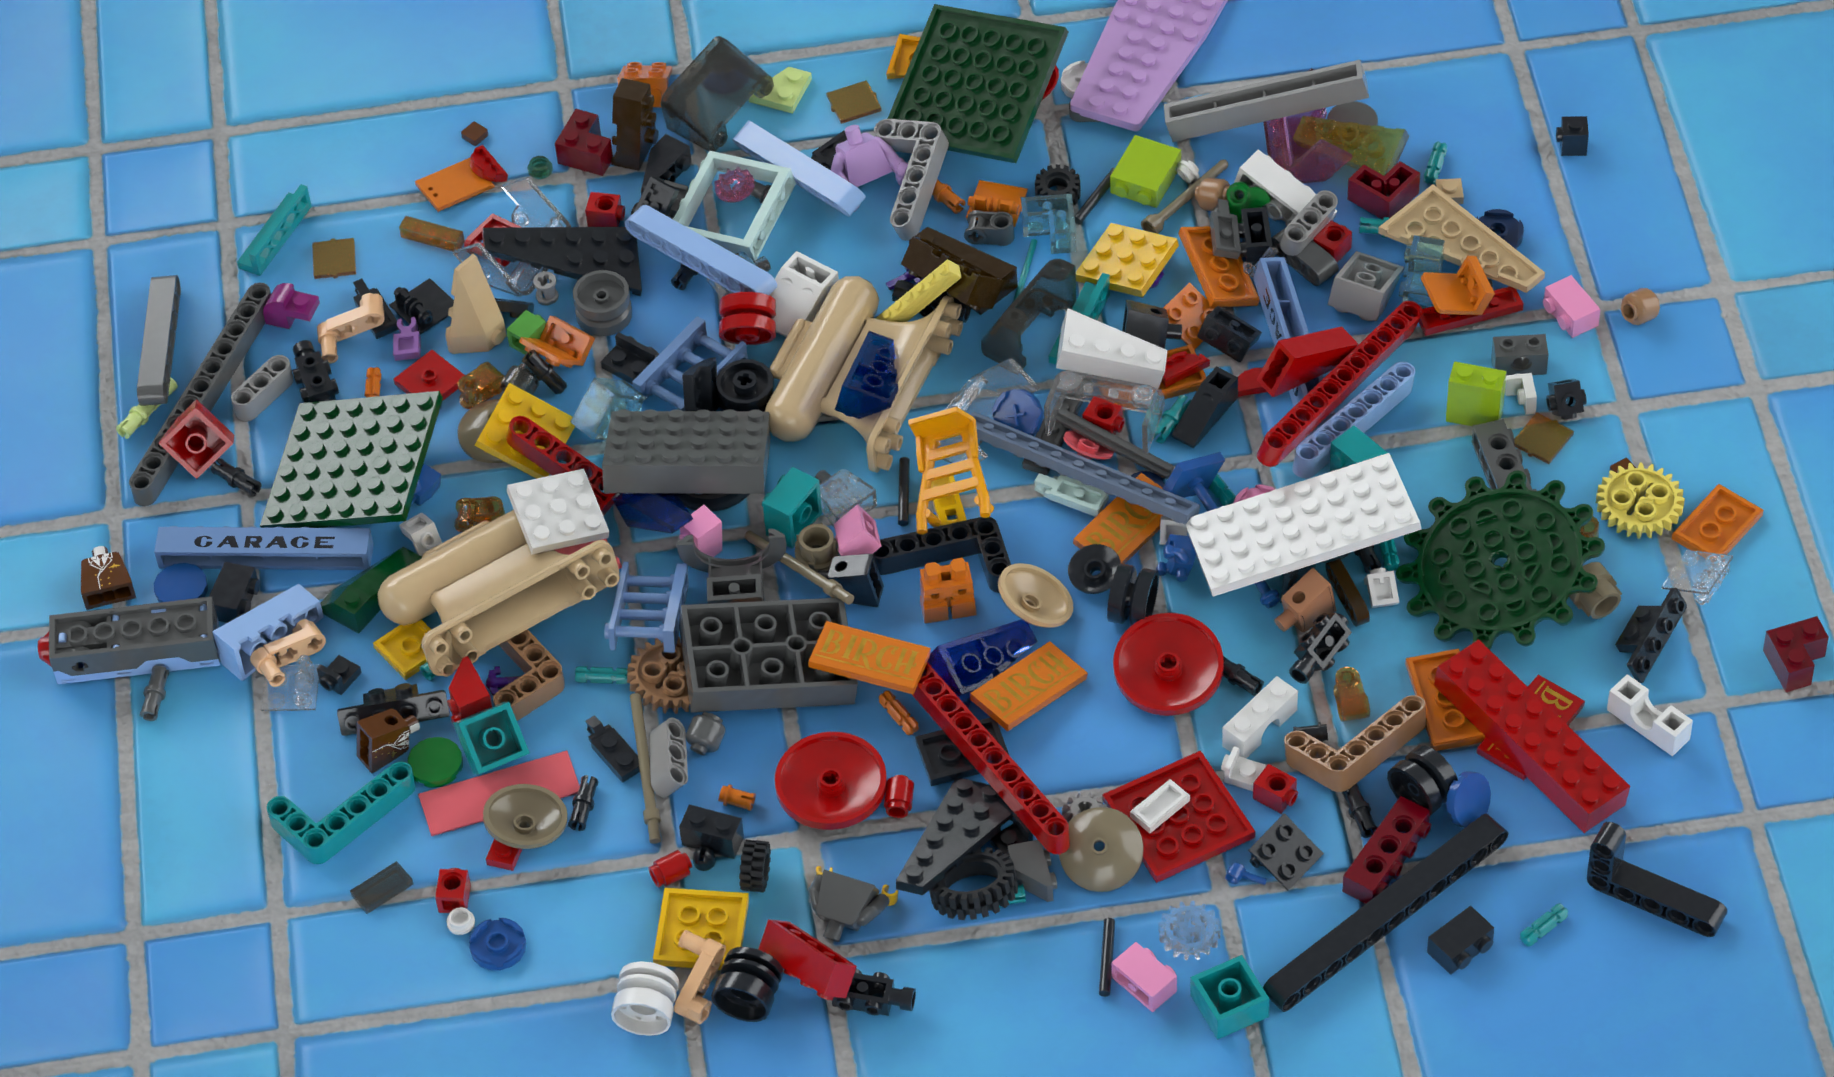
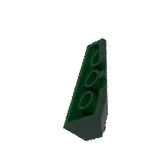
[321,547,422,633]

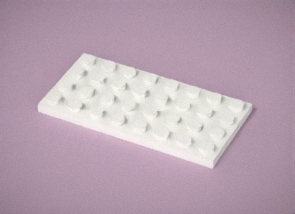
[1185,453,1422,597]

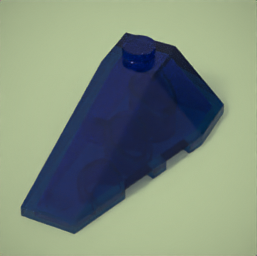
[835,331,899,419]
[612,493,693,533]
[927,619,1038,696]

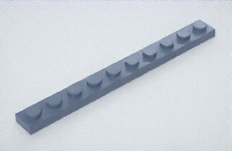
[970,412,1200,524]

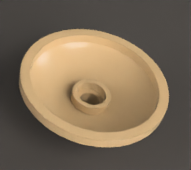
[998,563,1073,628]

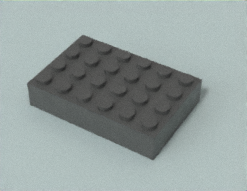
[602,409,771,494]
[679,598,858,712]

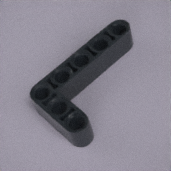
[873,517,1011,593]
[1587,822,1728,937]

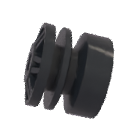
[711,947,784,1022]

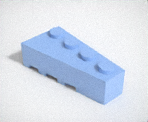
[212,584,324,681]

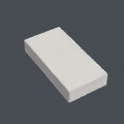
[1130,779,1190,833]

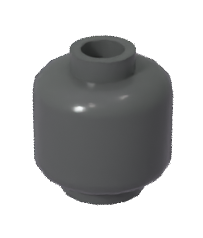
[686,712,726,755]

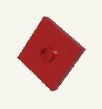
[393,350,467,401]

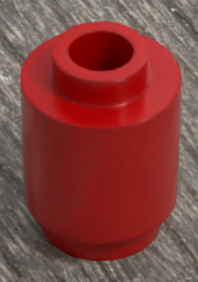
[884,775,914,818]
[648,850,692,888]

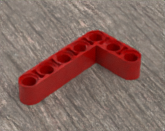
[506,416,617,516]

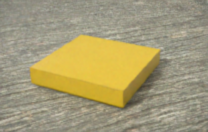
[373,619,432,680]

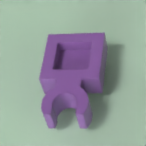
[393,317,421,361]

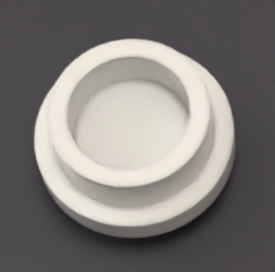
[1176,160,1199,184]
[446,907,475,935]

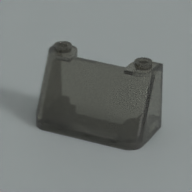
[661,36,774,152]
[981,259,1076,373]

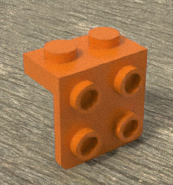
[617,62,672,107]
[1421,255,1495,315]
[519,316,595,368]

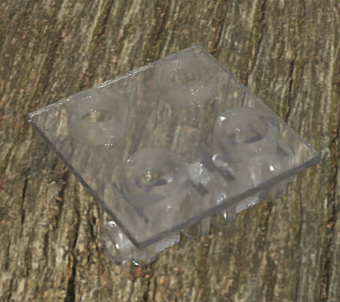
[1662,550,1733,605]
[261,655,320,711]

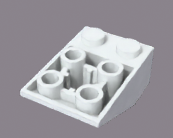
[770,251,839,337]

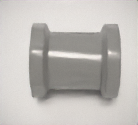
[533,271,559,305]

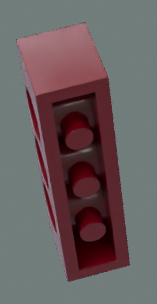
[1342,796,1432,904]

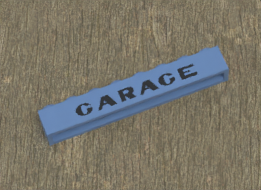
[1253,257,1335,435]
[154,526,374,570]

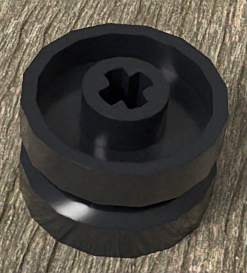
[716,359,774,412]
[1107,563,1159,625]
[1387,745,1458,816]

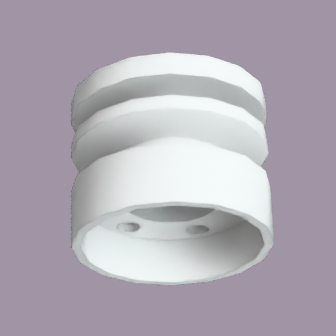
[611,961,679,1036]

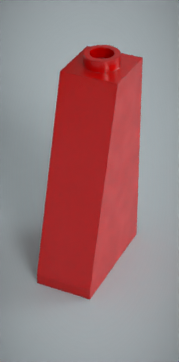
[1256,326,1358,397]

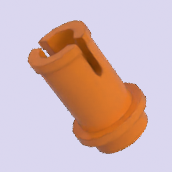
[718,784,756,811]

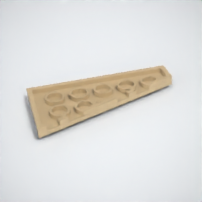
[1378,184,1545,293]

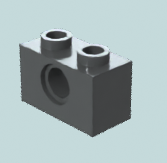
[1491,334,1549,376]

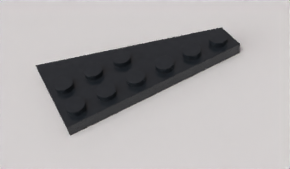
[482,227,642,296]
[896,777,1015,895]

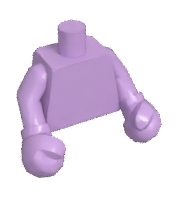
[831,125,909,212]

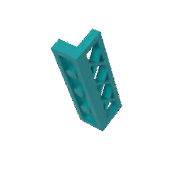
[237,184,312,276]
[1048,273,1110,364]

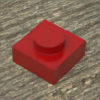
[486,839,522,871]

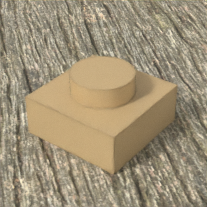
[1435,178,1464,204]

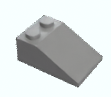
[1328,251,1404,321]

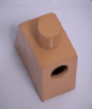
[1274,568,1337,632]

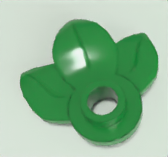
[1226,182,1271,223]

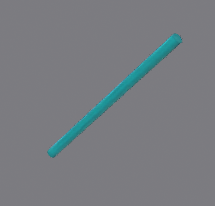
[1003,239,1037,337]

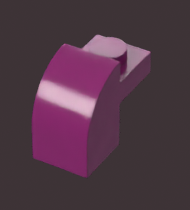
[263,283,320,329]

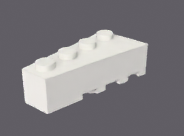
[1234,150,1337,226]
[1056,308,1167,389]

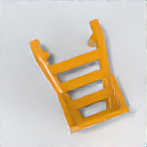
[908,407,994,534]

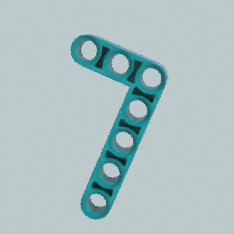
[266,761,416,864]

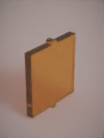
[826,80,882,124]
[312,238,356,279]
[1514,412,1574,464]

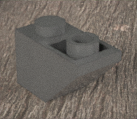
[1007,840,1057,902]

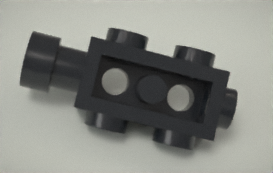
[292,340,339,403]
[1289,612,1352,684]
[832,968,916,1016]

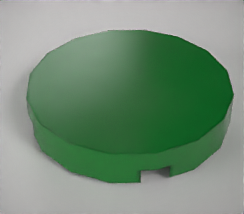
[408,737,463,788]

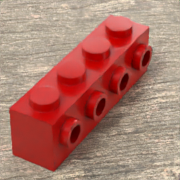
[758,919,857,1000]

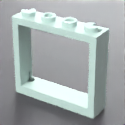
[672,151,796,262]

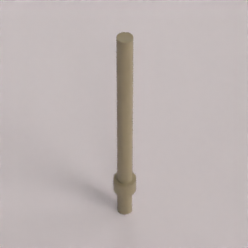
[745,530,854,605]
[630,693,661,844]

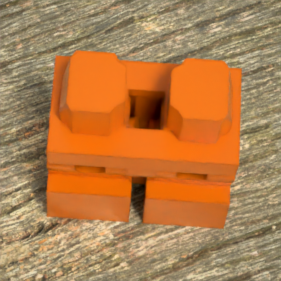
[920,558,977,624]

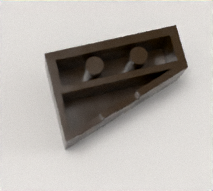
[611,78,659,171]

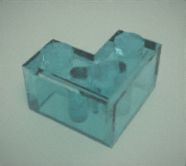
[1021,194,1077,254]
[1399,235,1445,309]
[570,378,646,440]

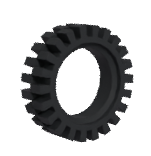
[929,847,1018,920]

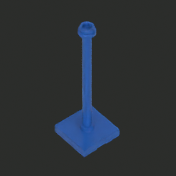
[1163,452,1280,608]

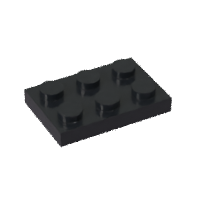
[915,717,1009,786]

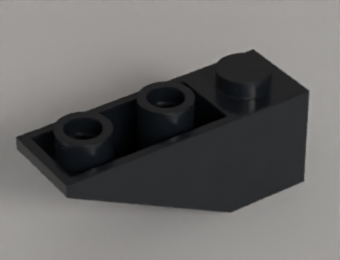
[641,134,692,196]
[1172,366,1238,448]

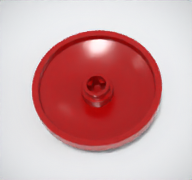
[1113,613,1224,716]
[775,732,887,830]

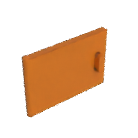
[415,158,495,212]

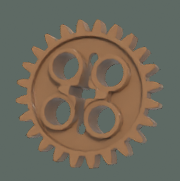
[627,636,690,714]

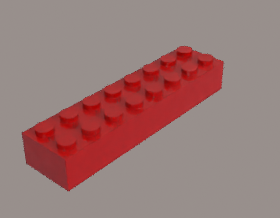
[1434,639,1630,833]

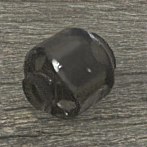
[500,363,539,395]

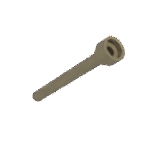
[1141,159,1228,234]

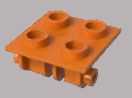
[966,180,1028,227]
[1163,282,1215,350]

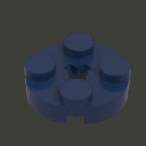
[1477,209,1524,250]

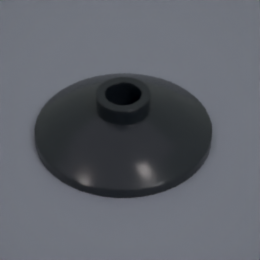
[1068,544,1121,594]

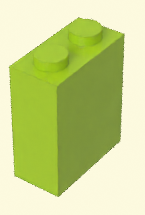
[1110,135,1181,208]
[1446,361,1507,427]

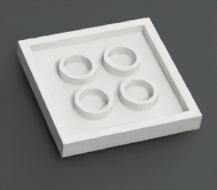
[507,469,609,554]

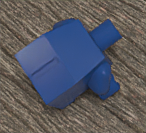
[410,463,441,507]
[1156,534,1196,582]

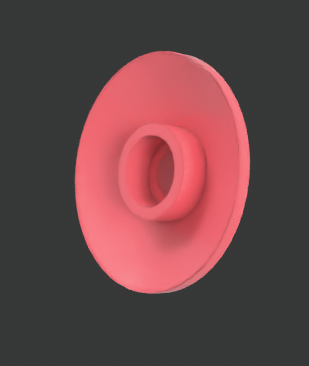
[1063,430,1114,460]

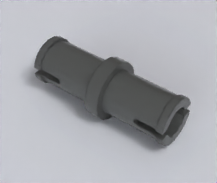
[140,666,169,721]

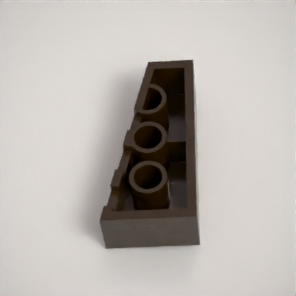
[909,227,1018,315]
[901,236,1005,311]

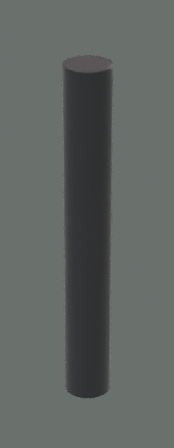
[1073,168,1115,225]
[898,457,910,526]
[1099,918,1115,997]

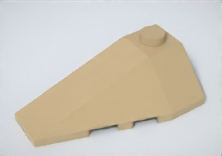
[445,254,507,354]

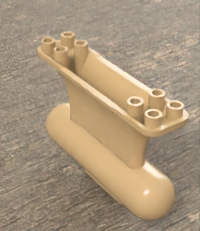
[765,276,963,473]
[378,509,620,677]

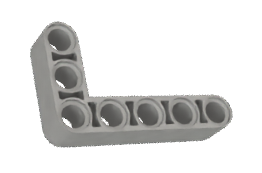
[874,119,949,241]

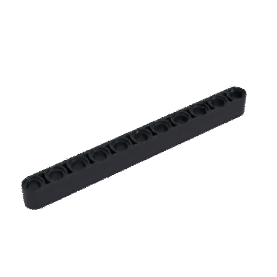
[1263,813,1509,1012]

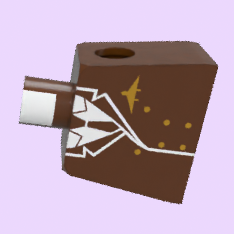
[81,546,136,610]
[357,709,420,773]

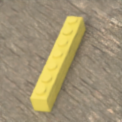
[875,259,962,322]

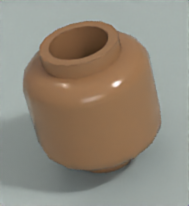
[1195,178,1230,211]
[1621,288,1660,325]

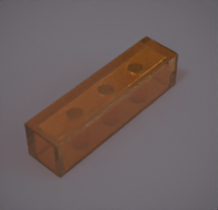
[399,216,465,253]

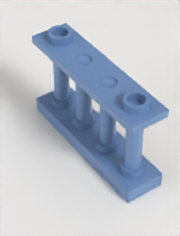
[632,316,748,411]
[604,562,689,653]

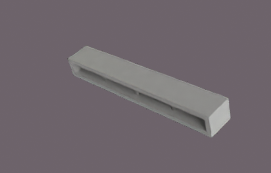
[1164,60,1369,142]

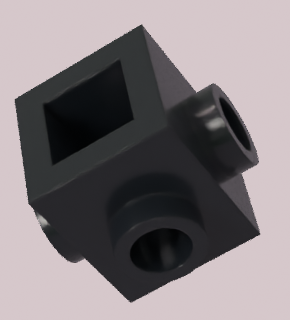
[1546,379,1587,420]

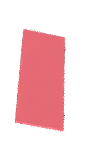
[418,750,580,836]

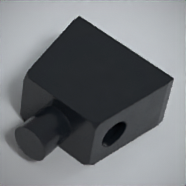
[1122,300,1182,349]
[817,554,884,607]

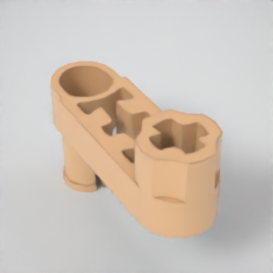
[317,293,384,364]
[250,619,326,687]
[674,930,726,1025]

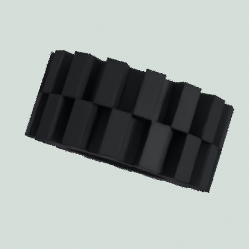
[1035,164,1081,212]
[739,839,771,893]

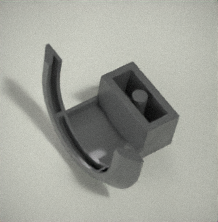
[677,529,786,604]

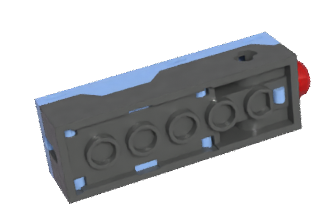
[37,597,220,684]

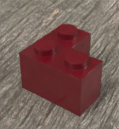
[555,109,613,176]
[1347,161,1420,219]
[1763,616,1829,692]

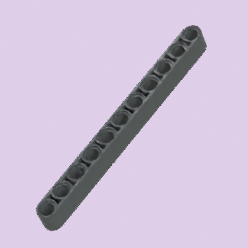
[129,282,271,506]

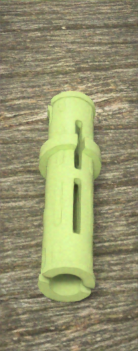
[116,377,178,439]

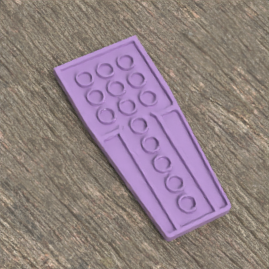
[1070,0,1228,131]

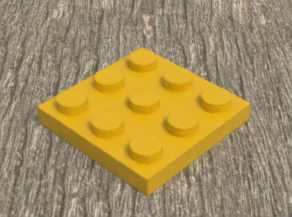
[1074,223,1179,298]
[474,383,578,479]
[653,888,749,970]

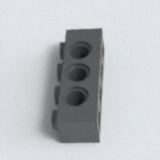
[1472,419,1537,491]

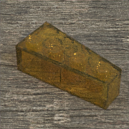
[1293,116,1409,176]

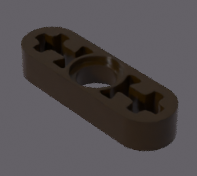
[1325,559,1370,626]

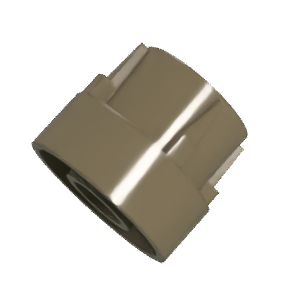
[795,523,841,572]
[1569,562,1622,619]

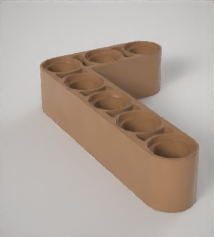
[493,629,565,721]
[1284,695,1426,792]

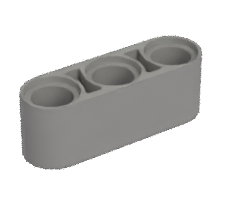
[1280,190,1338,256]
[231,355,294,422]
[649,717,688,798]

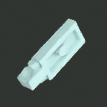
[1034,473,1109,517]

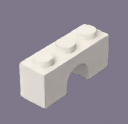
[1607,674,1693,756]
[1222,676,1298,759]

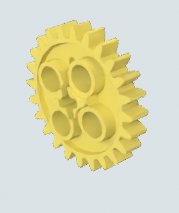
[1596,462,1685,539]

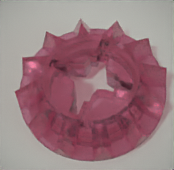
[714,167,755,203]

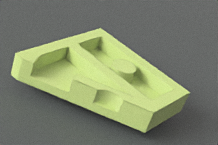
[748,67,812,114]

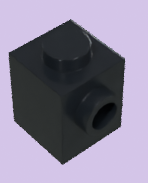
[1556,116,1589,156]

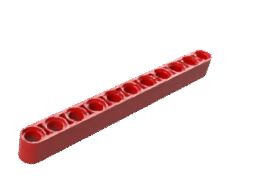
[1257,301,1423,467]
[912,662,1070,854]

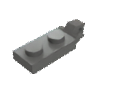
[1209,199,1241,259]

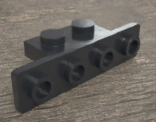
[1615,588,1687,683]
[337,683,450,736]

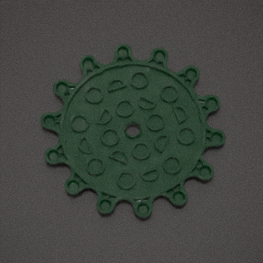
[1396,470,1605,650]

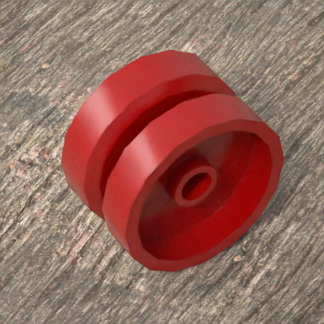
[719,292,776,345]

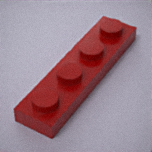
[1419,286,1524,336]

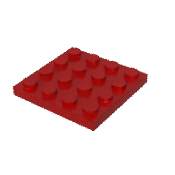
[1102,750,1256,883]

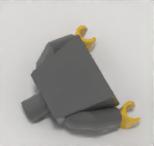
[809,866,899,942]

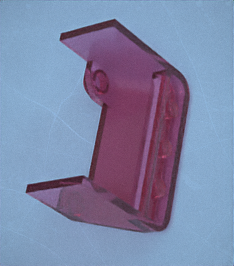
[1263,68,1352,183]

